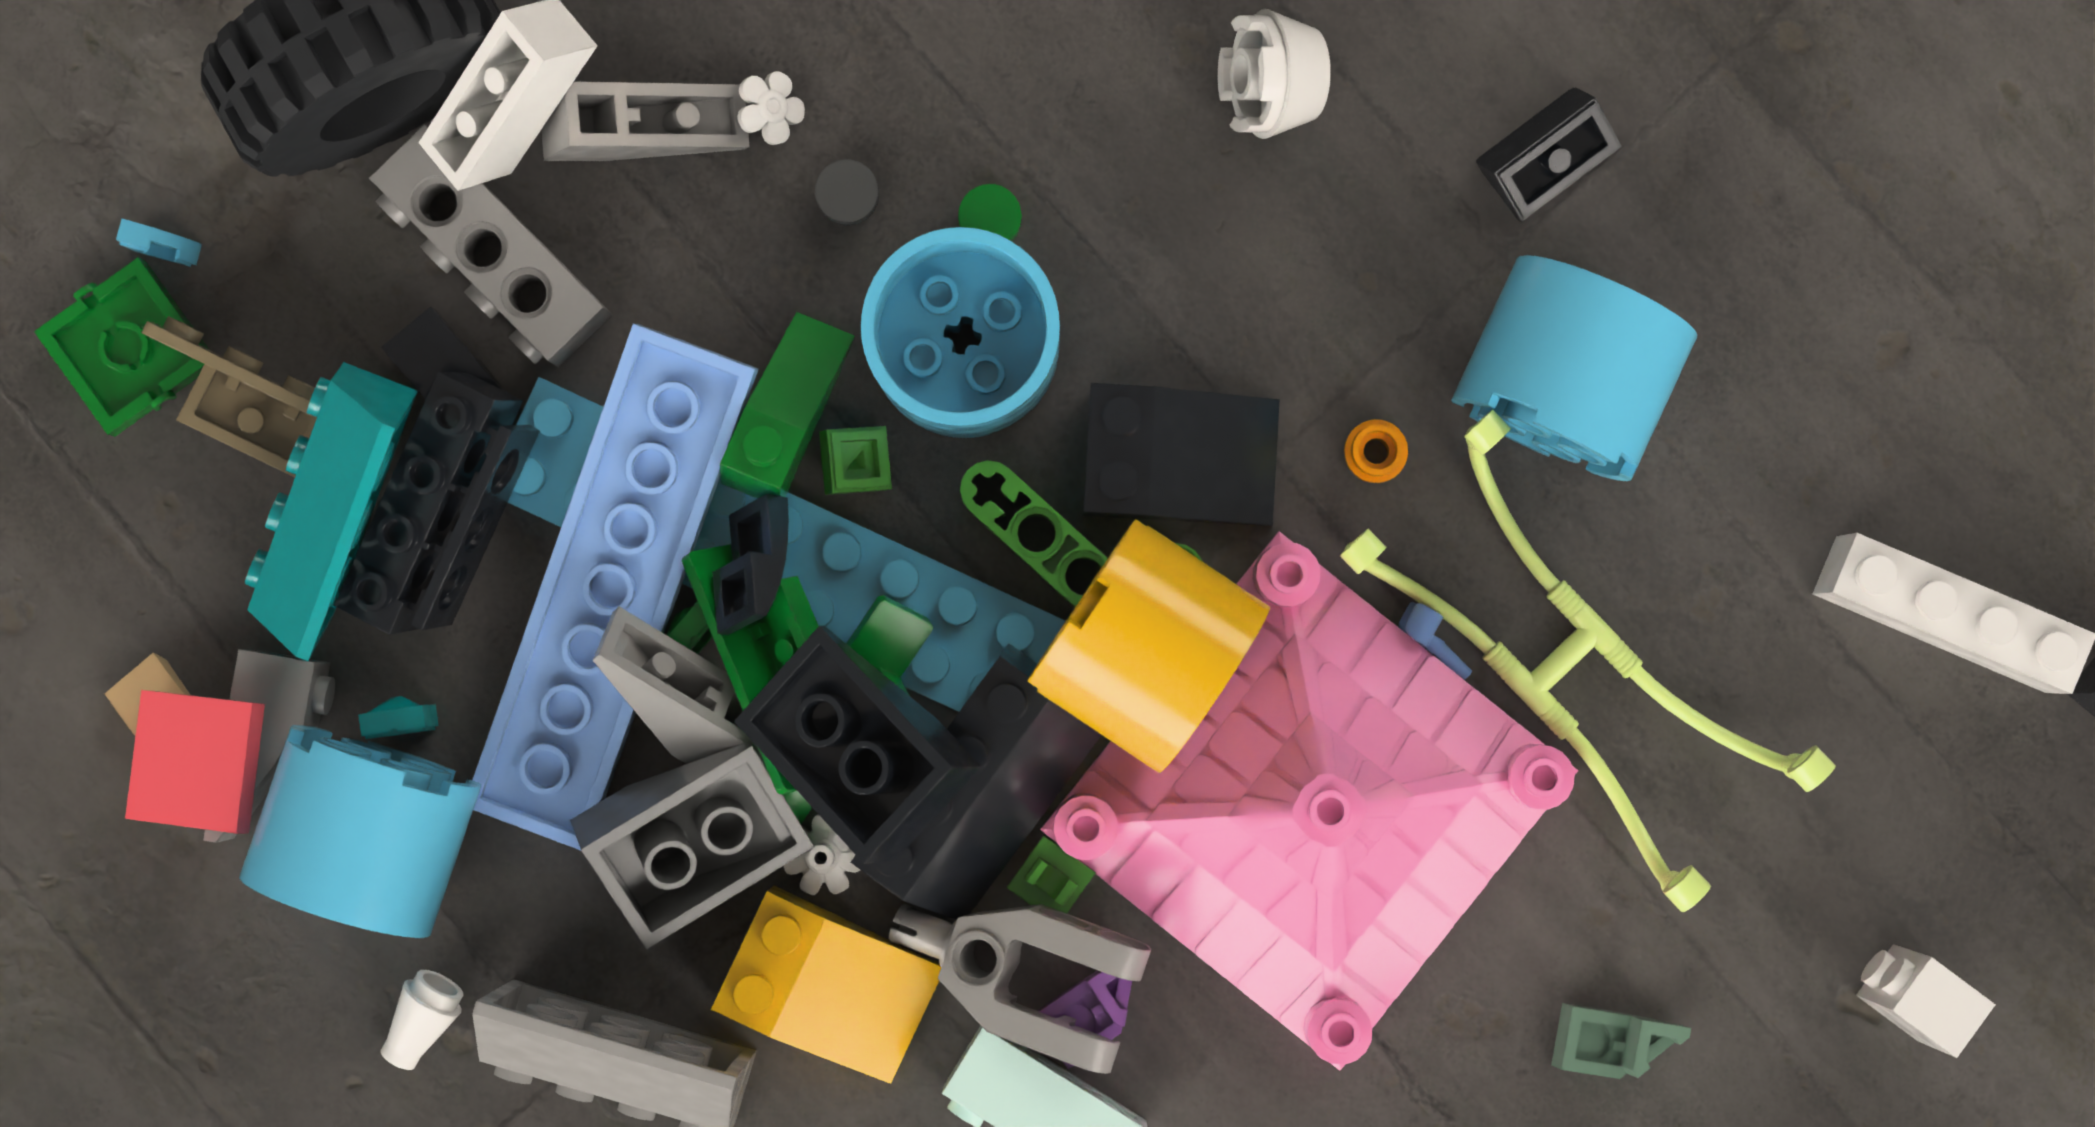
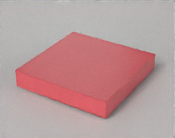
[125,690,265,834]

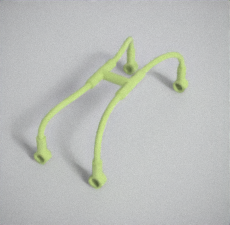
[1340,409,1836,912]

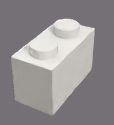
[1856,944,1996,1058]

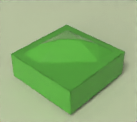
[819,426,892,495]

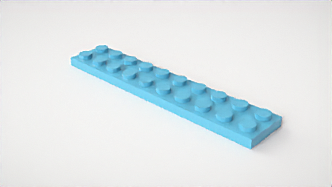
[507,377,1065,712]

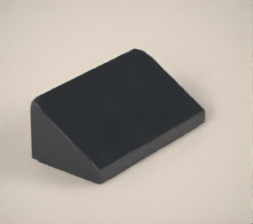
[1476,88,1622,222]

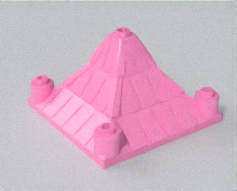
[1040,531,1579,1071]

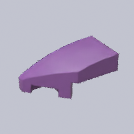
[1036,970,1132,1069]

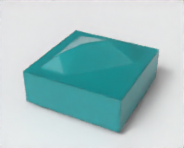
[358,696,439,739]

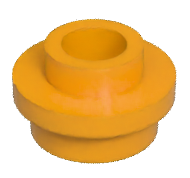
[1344,419,1408,483]

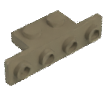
[141,316,317,478]

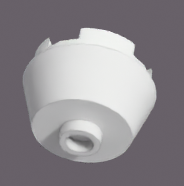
[1218,9,1330,139]

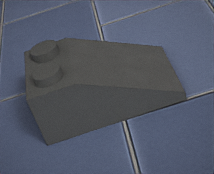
[570,741,814,950]

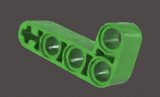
[960,460,1202,608]

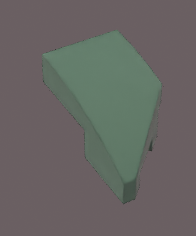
[1551,1003,1691,1079]

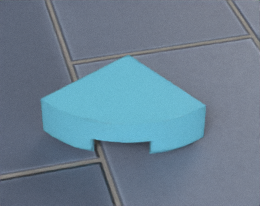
[116,219,202,267]

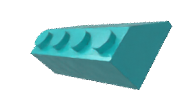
[245,362,418,661]

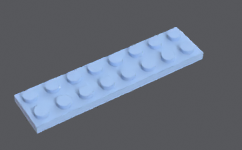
[472,324,759,850]

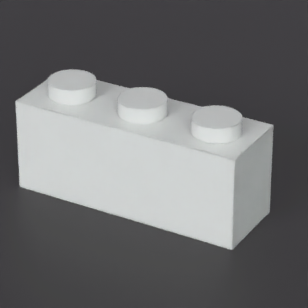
[419,0,597,191]

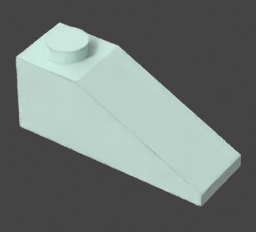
[942,1025,1148,1127]

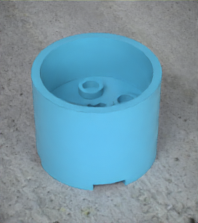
[861,227,1060,438]
[1451,255,1697,481]
[239,725,481,938]

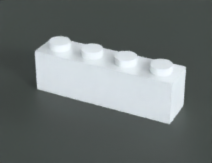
[1812,533,2095,694]

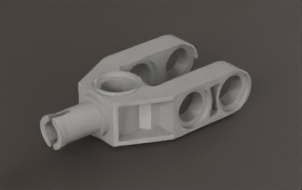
[889,904,1151,1074]

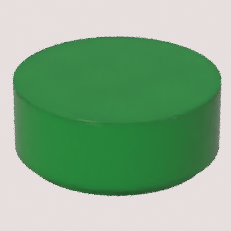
[958,184,1022,241]

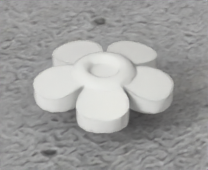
[737,71,805,145]

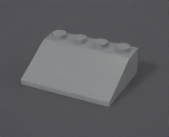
[472,979,757,1127]

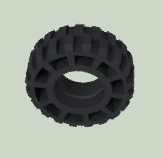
[201,0,501,177]

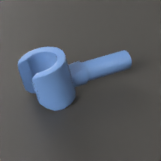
[1399,602,1472,680]

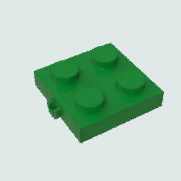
[34,257,209,437]

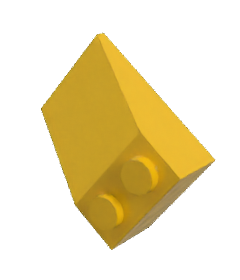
[711,885,941,1084]

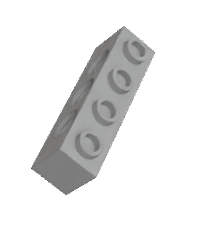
[369,125,613,367]

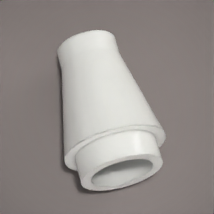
[380,970,463,1070]

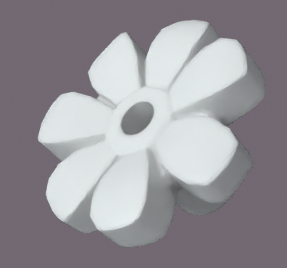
[783,814,861,895]

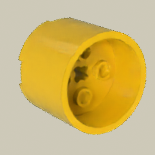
[1027,520,1270,773]

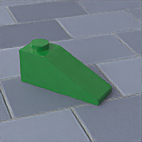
[720,312,855,499]

